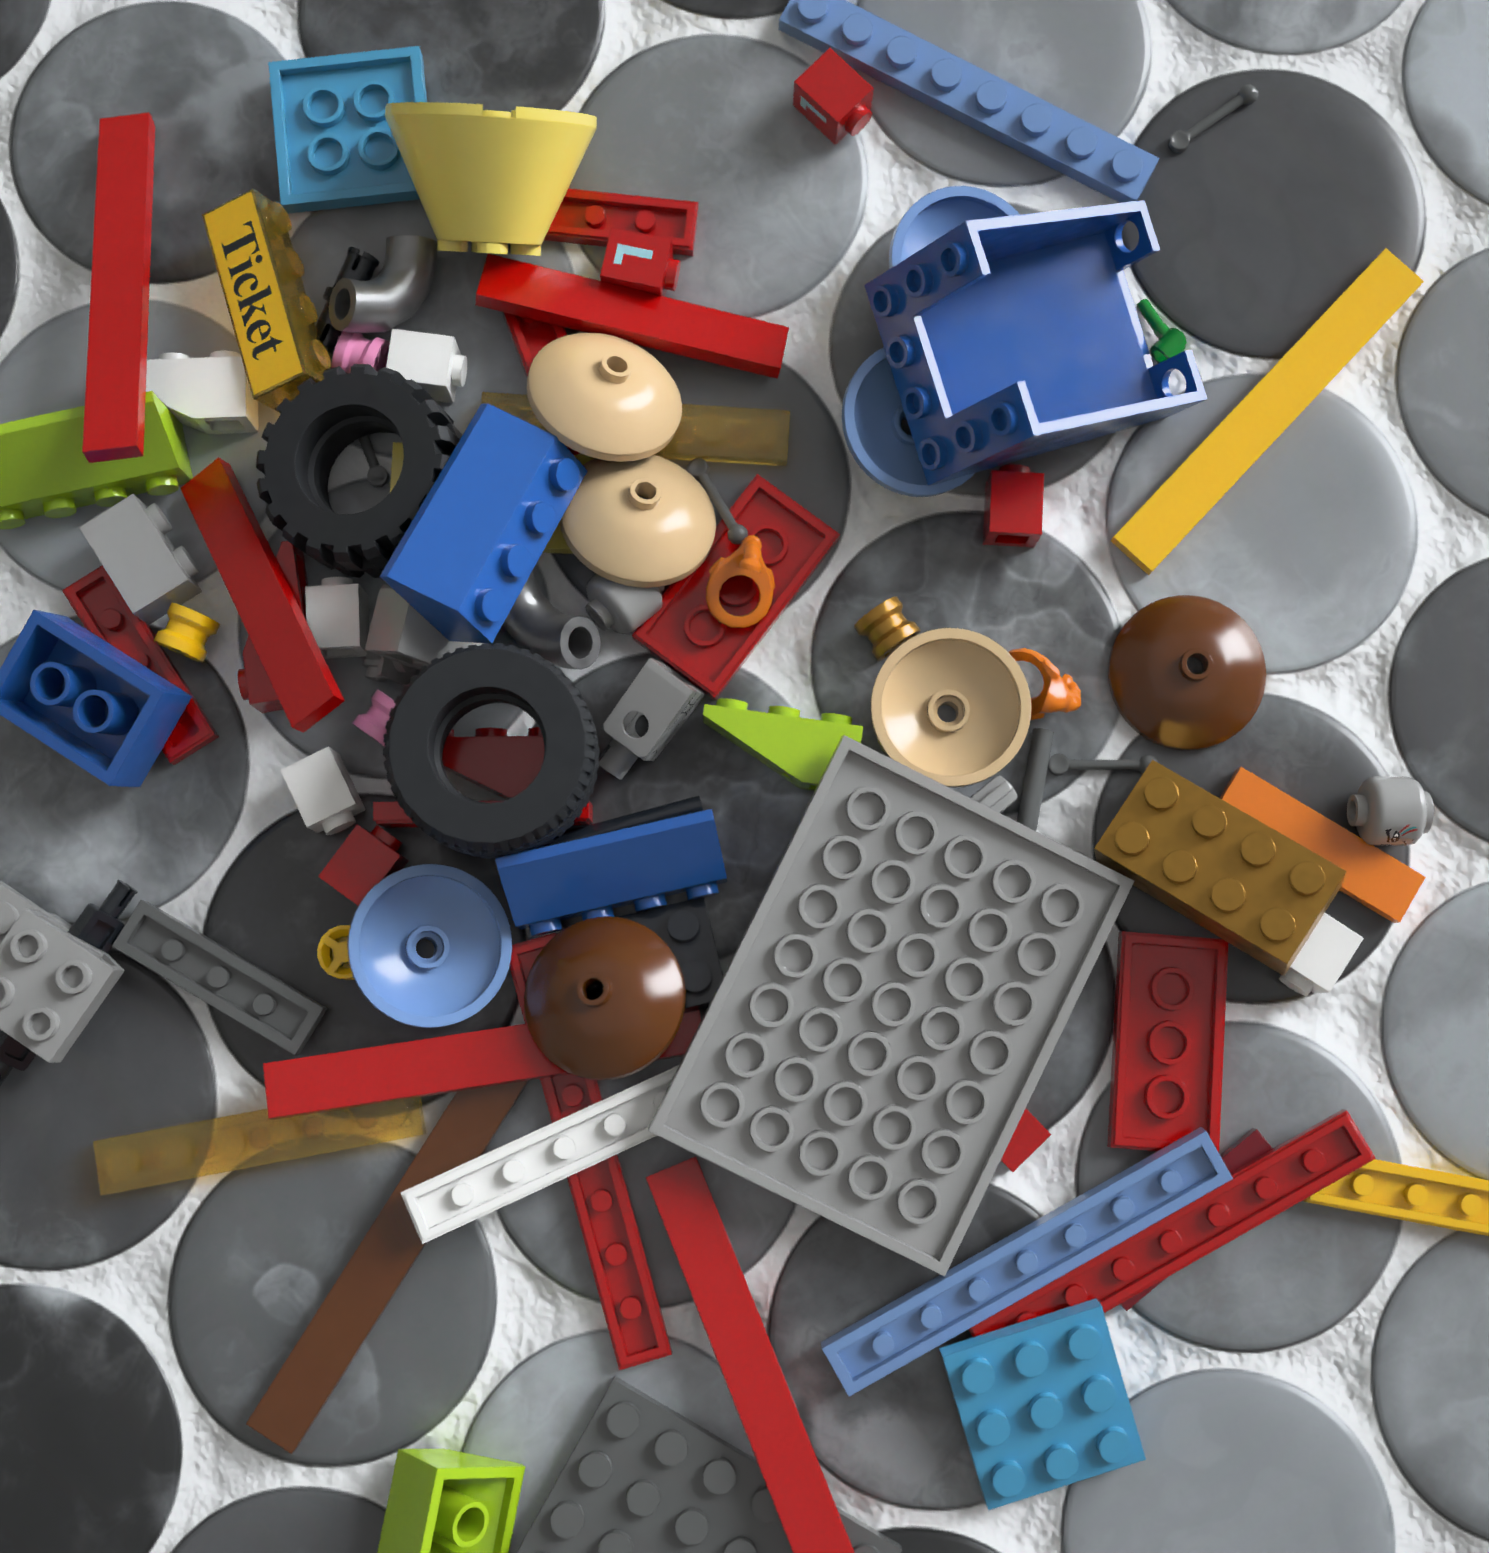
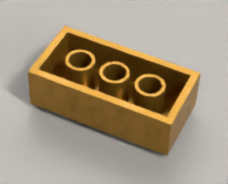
[1094,760,1347,976]

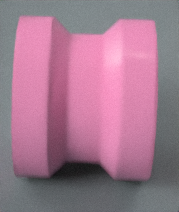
[331,331,390,374]
[352,689,396,747]

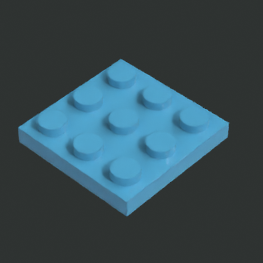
[268,46,427,214]
[939,1298,1146,1510]

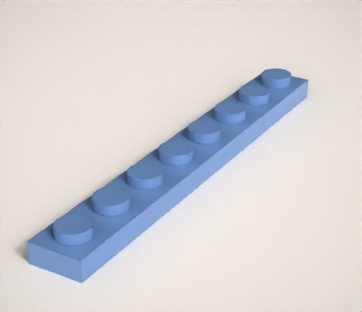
[778,0,1160,203]
[821,1127,1233,1396]

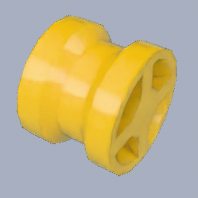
[153,602,221,663]
[317,925,354,980]

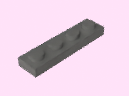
[112,900,328,1055]

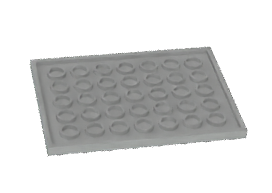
[648,735,1134,1276]

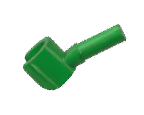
[1136,298,1186,363]

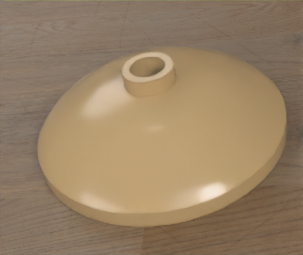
[526,333,682,462]
[559,455,716,588]
[871,628,1031,787]

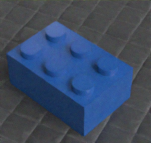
[0,610,192,787]

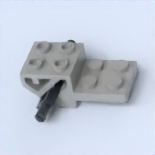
[0,879,138,1086]

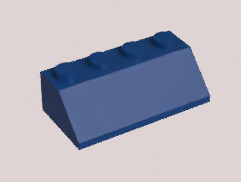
[380,403,588,644]
[495,809,727,936]

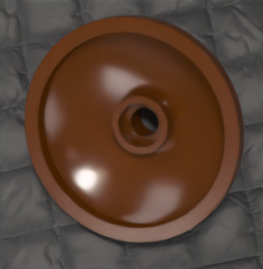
[1108,595,1266,751]
[524,916,686,1080]

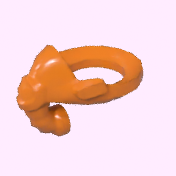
[706,535,775,628]
[1008,648,1081,720]

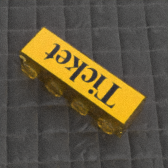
[202,188,331,412]

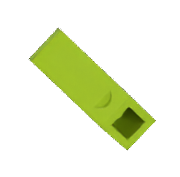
[703,698,863,791]

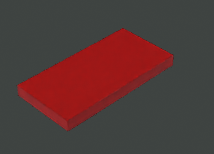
[632,474,840,700]
[1107,931,1228,1153]

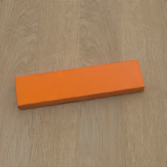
[1220,767,1426,923]

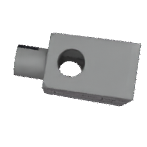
[599,658,706,780]

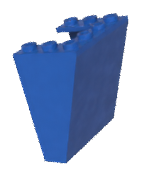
[864,200,1207,486]

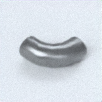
[329,235,437,333]
[502,571,601,670]

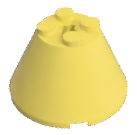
[385,102,597,256]

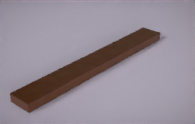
[246,1080,529,1454]

